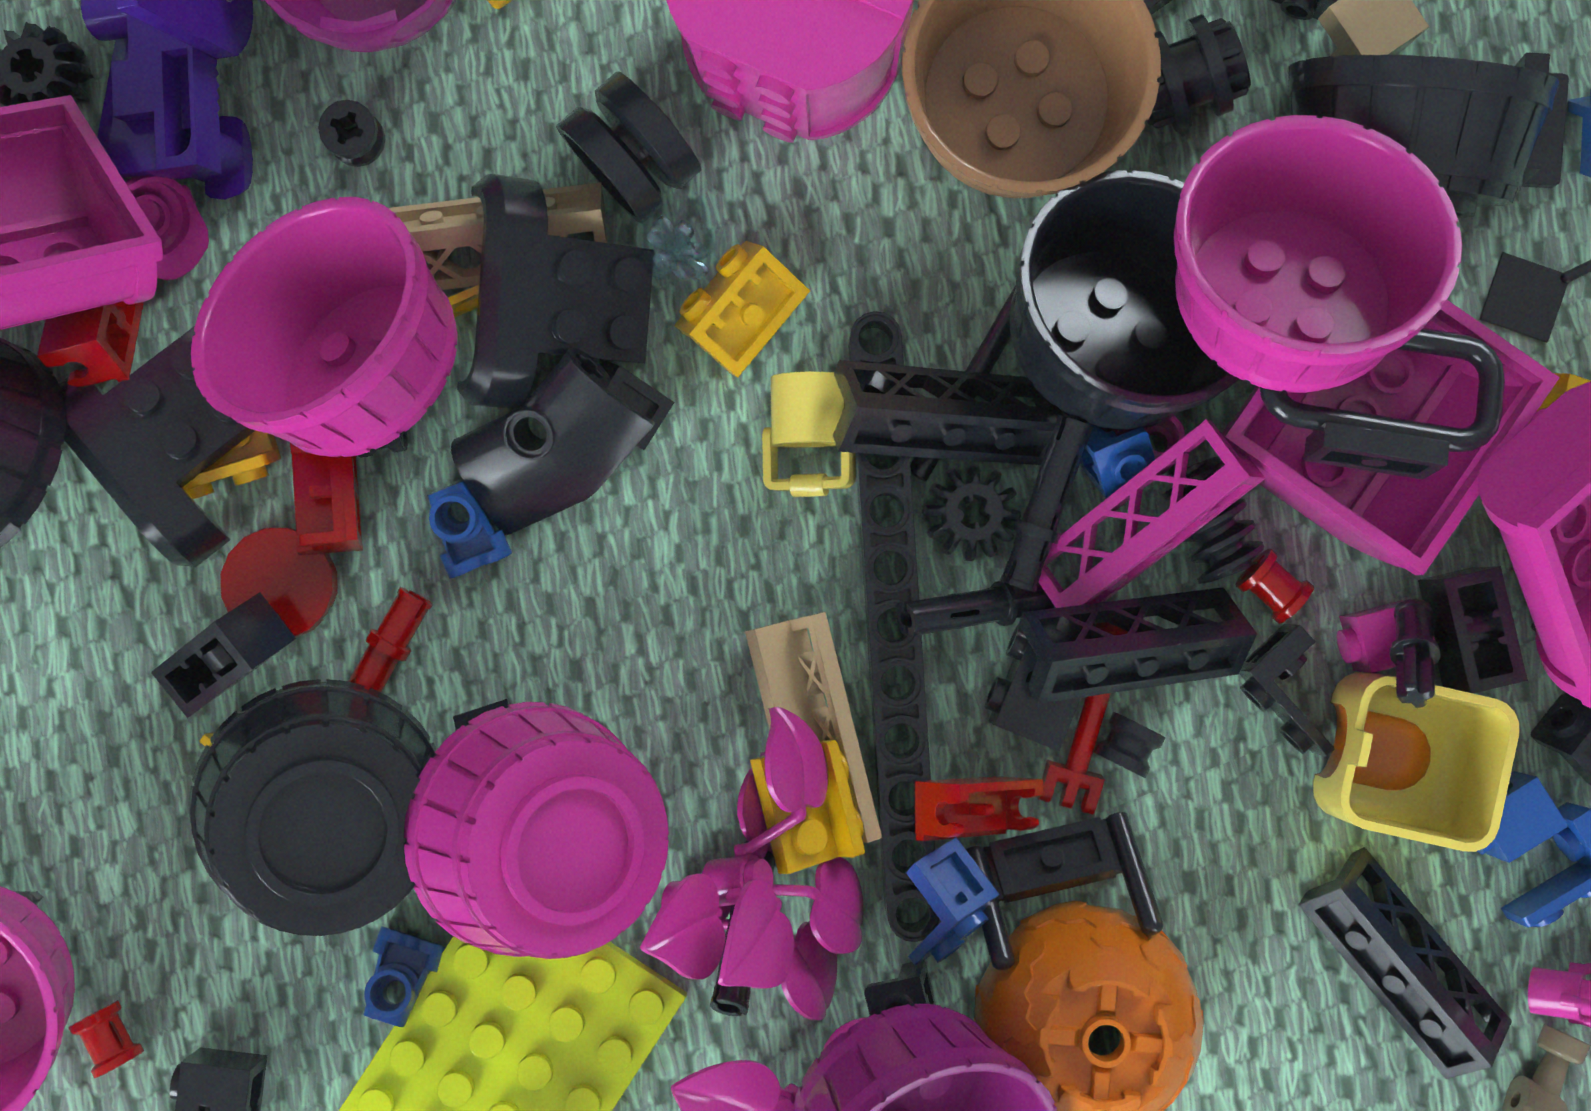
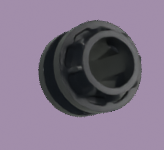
[1147,14,1251,132]

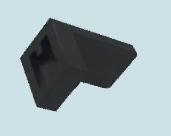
[1239,624,1335,757]

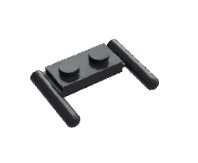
[966,812,1164,971]

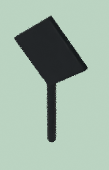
[1480,252,1591,343]

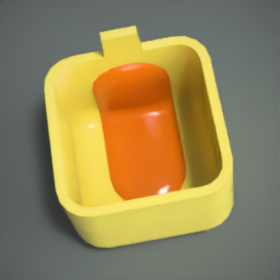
[1313,672,1519,852]

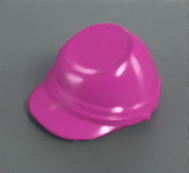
[125,176,209,281]

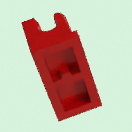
[37,301,144,387]
[290,443,363,555]
[915,776,1044,841]

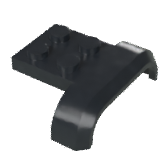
[457,174,654,409]
[59,326,256,567]

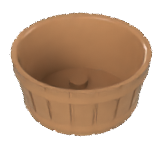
[902,0,1161,198]

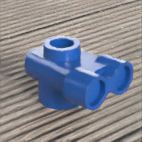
[427,480,512,579]
[363,926,446,1027]

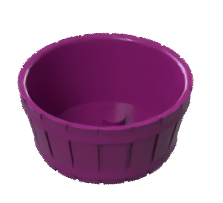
[793,1004,1057,1111]

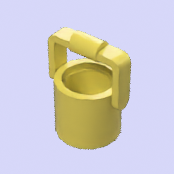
[762,371,856,497]

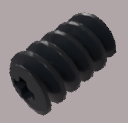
[1163,456,1264,584]

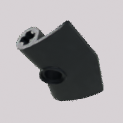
[451,348,654,535]

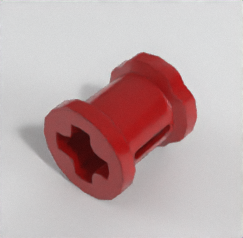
[1235,548,1314,624]
[68,1000,144,1079]

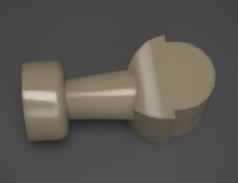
[1502,1024,1591,1111]

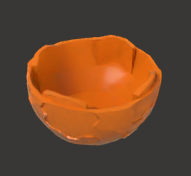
[974,900,1204,1111]

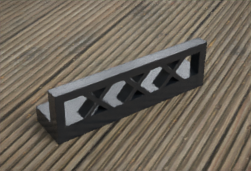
[833,360,1064,465]
[1019,587,1257,704]
[1298,847,1512,1079]

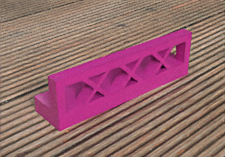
[1039,419,1266,608]

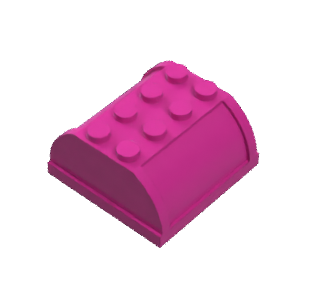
[666,0,914,143]
[0,95,163,330]
[1222,300,1560,575]
[1478,382,1591,708]

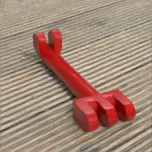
[1037,622,1128,815]

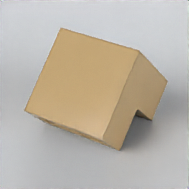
[1318,0,1429,57]

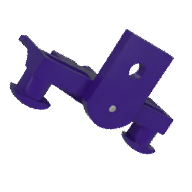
[81,0,253,200]

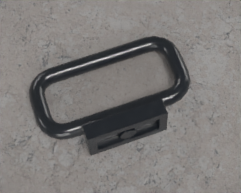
[1260,328,1505,479]

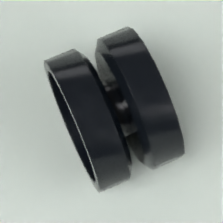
[556,72,702,224]

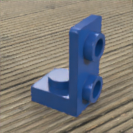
[1501,802,1591,928]
[906,837,999,966]

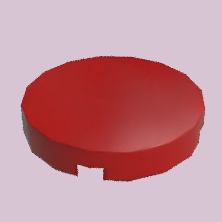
[220,528,338,638]

